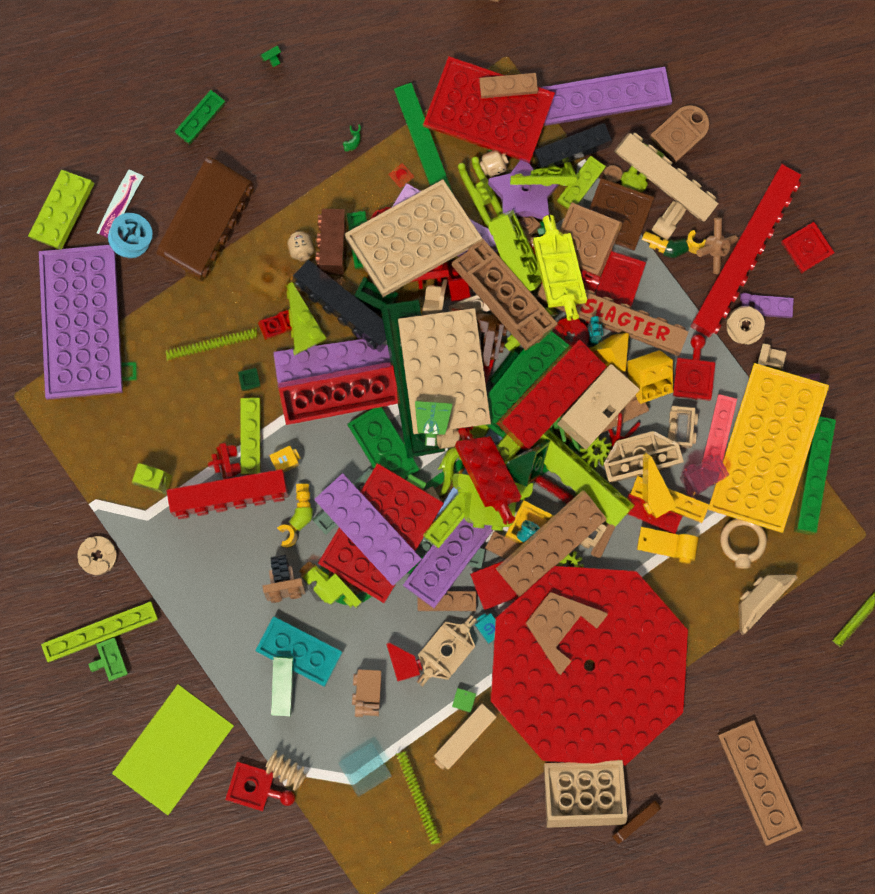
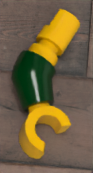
[642,230,706,258]

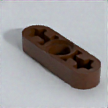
[611,800,661,844]

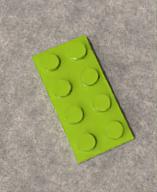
[28,170,95,250]

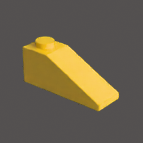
[642,453,677,518]

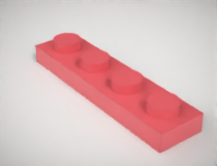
[700,394,737,474]

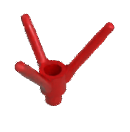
[608,413,640,447]

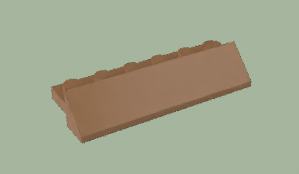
[452,239,558,350]

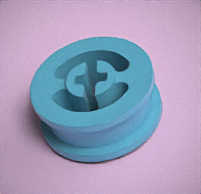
[108,213,152,258]

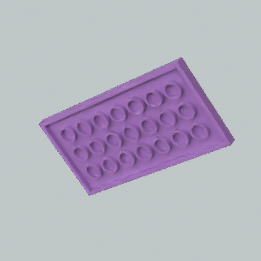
[39,245,123,400]

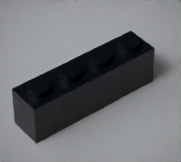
[534,123,612,169]

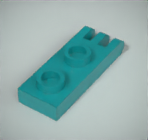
[587,316,603,346]

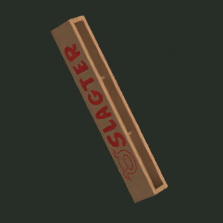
[536,283,689,356]

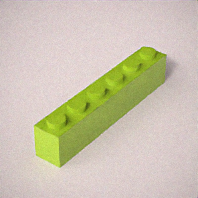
[533,429,635,527]

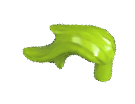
[438,447,462,496]

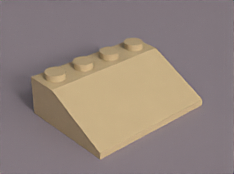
[544,760,627,828]

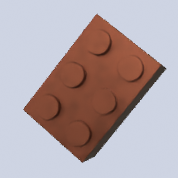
[316,209,346,275]

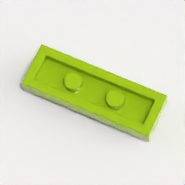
[557,156,606,209]

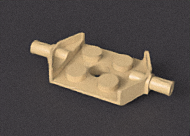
[416,615,476,687]

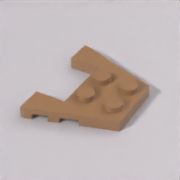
[526,592,608,675]

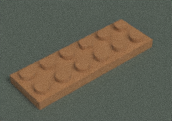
[495,490,607,597]
[717,720,802,846]

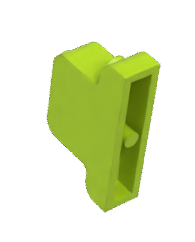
[453,474,533,531]

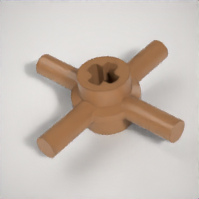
[696,218,738,274]

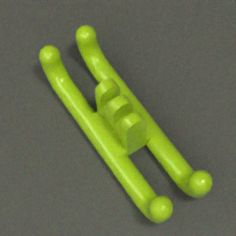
[458,156,502,229]

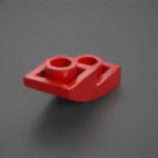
[258,310,292,340]

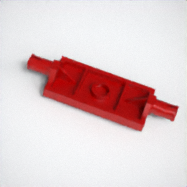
[455,427,522,525]

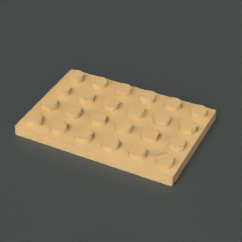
[344,180,482,297]
[398,308,491,434]

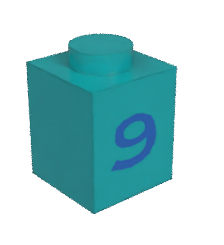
[475,613,495,644]

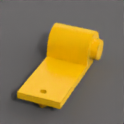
[636,527,699,564]

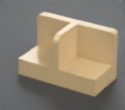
[422,279,447,315]
[758,344,786,371]

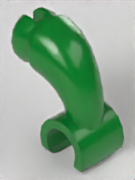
[343,124,361,152]

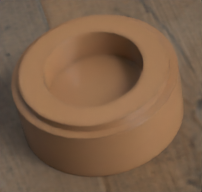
[603,165,622,184]

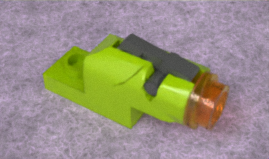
[299,561,362,609]

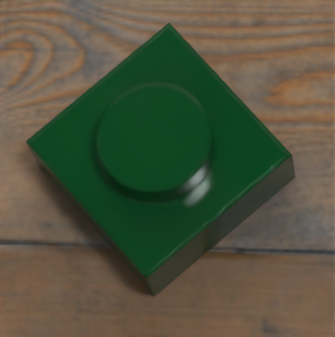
[238,368,261,392]

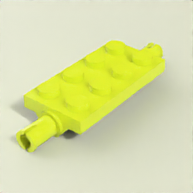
[533,215,587,321]

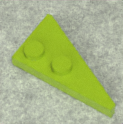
[510,162,577,186]
[287,282,326,355]

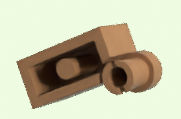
[352,670,382,717]

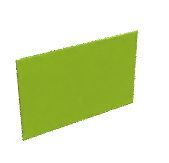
[112,685,234,815]

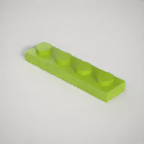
[241,398,261,475]

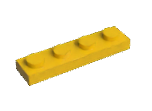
[630,476,709,523]

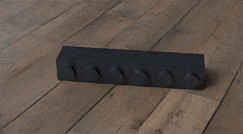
[293,260,387,352]

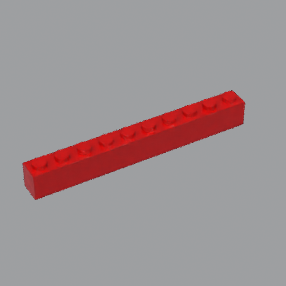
[690,164,801,338]

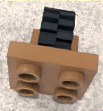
[262,554,306,603]

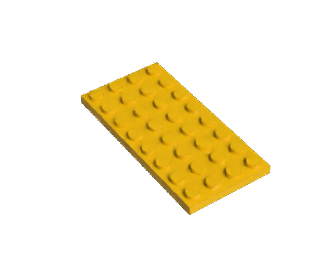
[708,363,829,533]

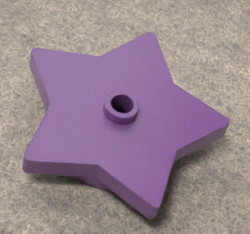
[488,160,559,220]

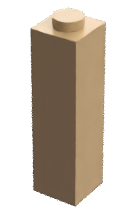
[434,704,496,770]

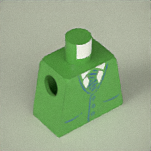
[415,401,452,446]

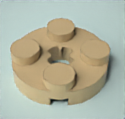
[726,306,765,344]
[78,536,117,575]

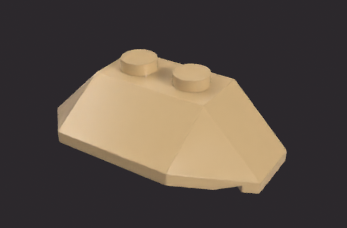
[604,431,684,482]
[738,575,798,635]

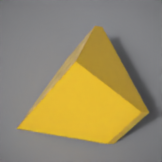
[590,333,629,372]

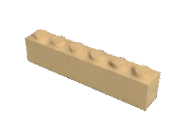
[614,133,718,222]

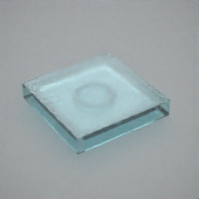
[338,742,392,797]

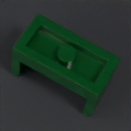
[354,277,399,313]

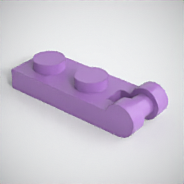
[740,293,793,318]

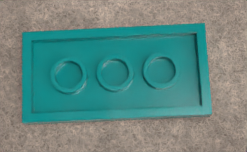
[255,616,343,687]

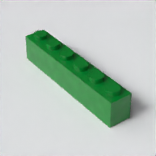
[793,416,836,535]

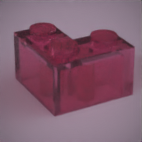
[680,454,729,498]

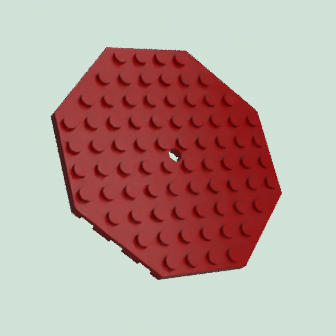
[490,566,688,765]

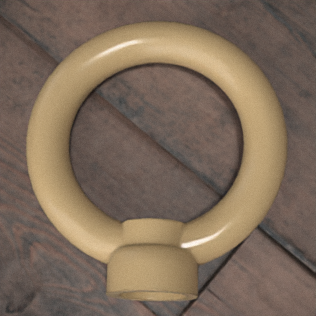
[720,519,767,569]

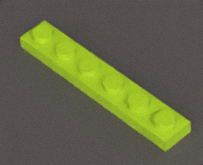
[41,602,158,663]

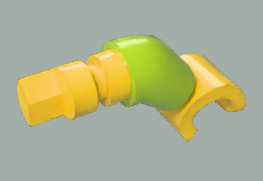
[277,483,313,548]

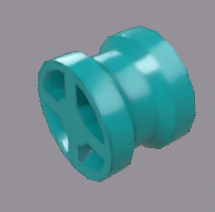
[517,520,540,542]

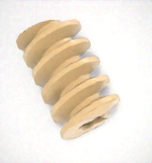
[265,750,309,791]

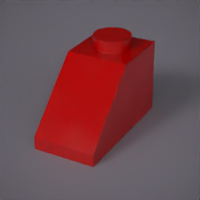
[446,260,470,301]
[386,643,423,682]

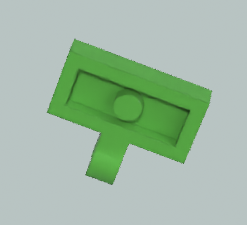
[88,638,128,681]

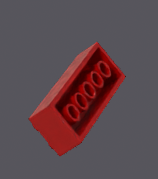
[496,339,607,450]
[278,362,398,425]
[166,469,289,520]

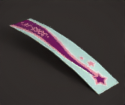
[97,170,144,238]

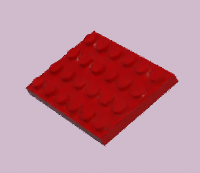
[423,56,555,163]
[318,463,444,603]

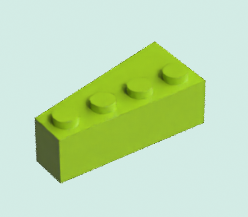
[488,210,542,291]

